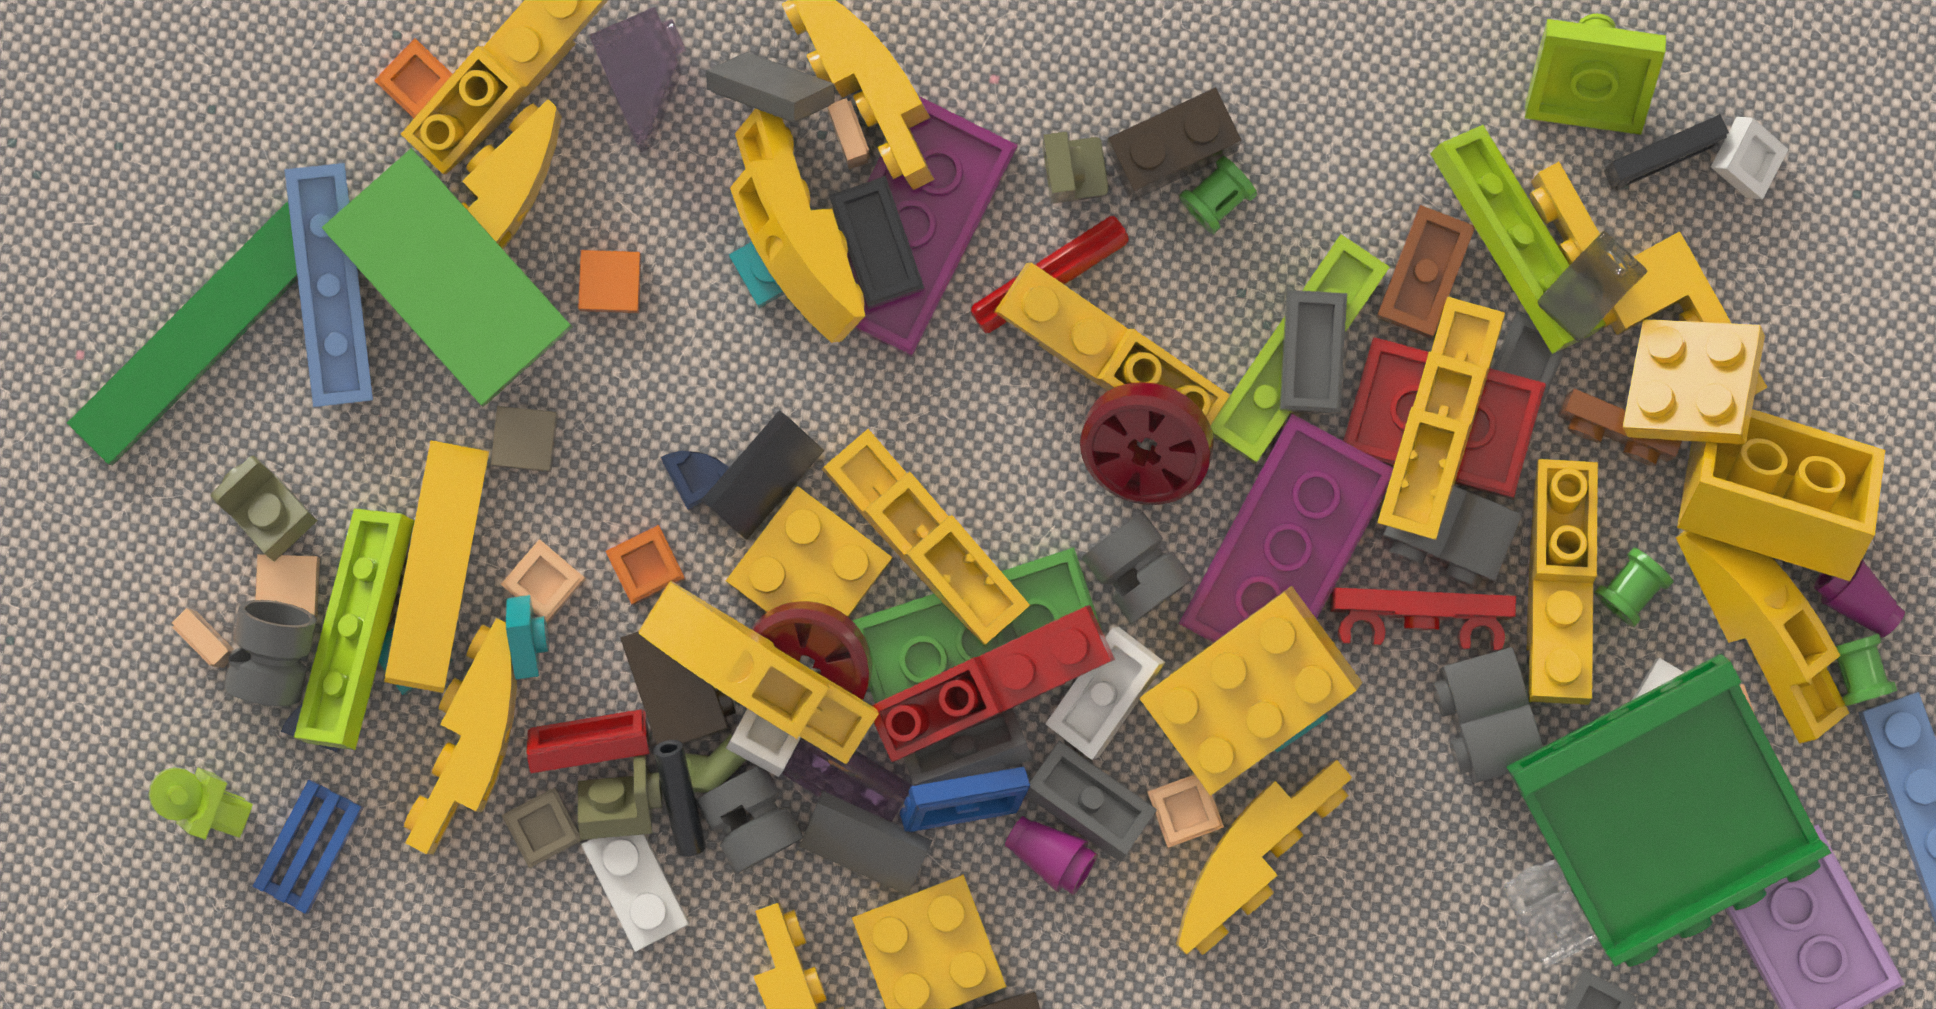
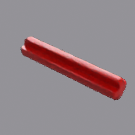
[971,216,1129,333]

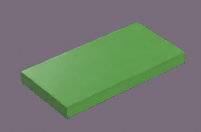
[321,148,573,407]
[852,547,1102,704]

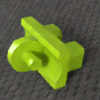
[149,767,253,840]

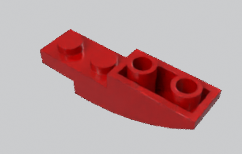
[872,605,1115,762]

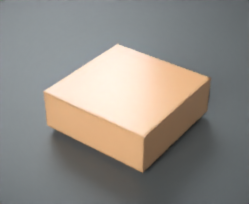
[828,98,870,170]
[501,539,586,624]
[255,554,320,617]
[172,608,234,668]
[1147,774,1224,848]

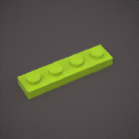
[1430,125,1606,354]
[1211,234,1390,464]
[294,508,415,750]

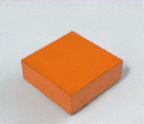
[374,39,452,119]
[578,250,641,313]
[605,525,686,605]

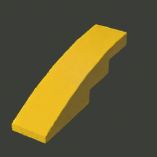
[1377,296,1505,540]
[822,429,1030,645]
[384,440,489,693]

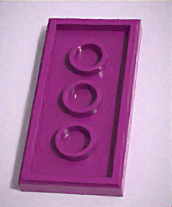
[847,96,1018,357]
[1178,414,1393,643]

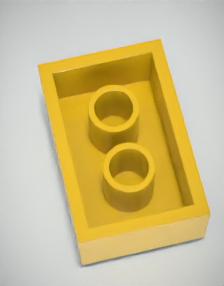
[1677,409,1885,581]
[1139,586,1363,796]

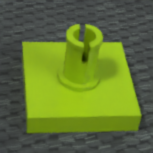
[1525,13,1666,135]

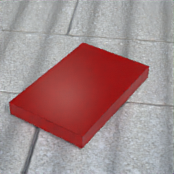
[1343,337,1546,500]

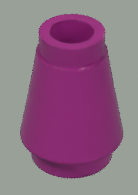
[1814,559,1905,638]
[1005,816,1098,895]

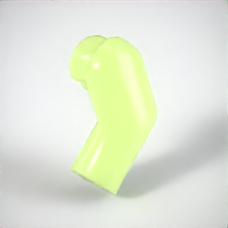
[685,734,746,793]

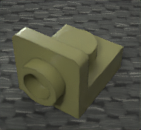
[1042,131,1109,204]
[211,456,318,562]
[578,755,663,840]

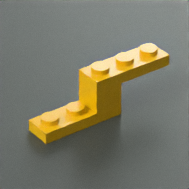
[1530,161,1768,395]

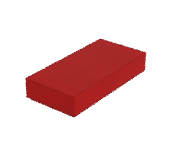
[527,709,649,774]

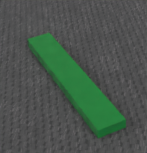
[67,200,351,466]

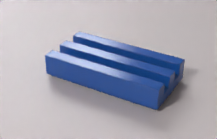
[899,767,1030,832]
[252,780,364,914]

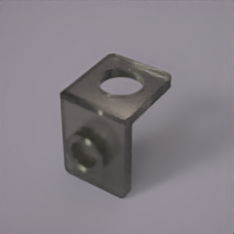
[1538,231,1648,341]

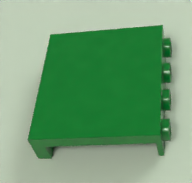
[1507,654,1831,967]

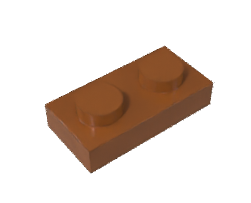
[1376,205,1475,339]
[1557,388,1682,466]

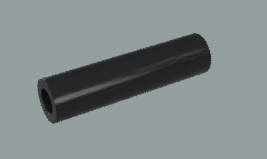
[653,740,706,857]

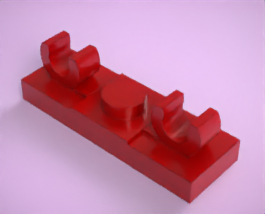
[1330,588,1516,651]

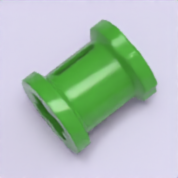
[1179,156,1257,235]
[1594,547,1674,627]
[1836,633,1897,706]

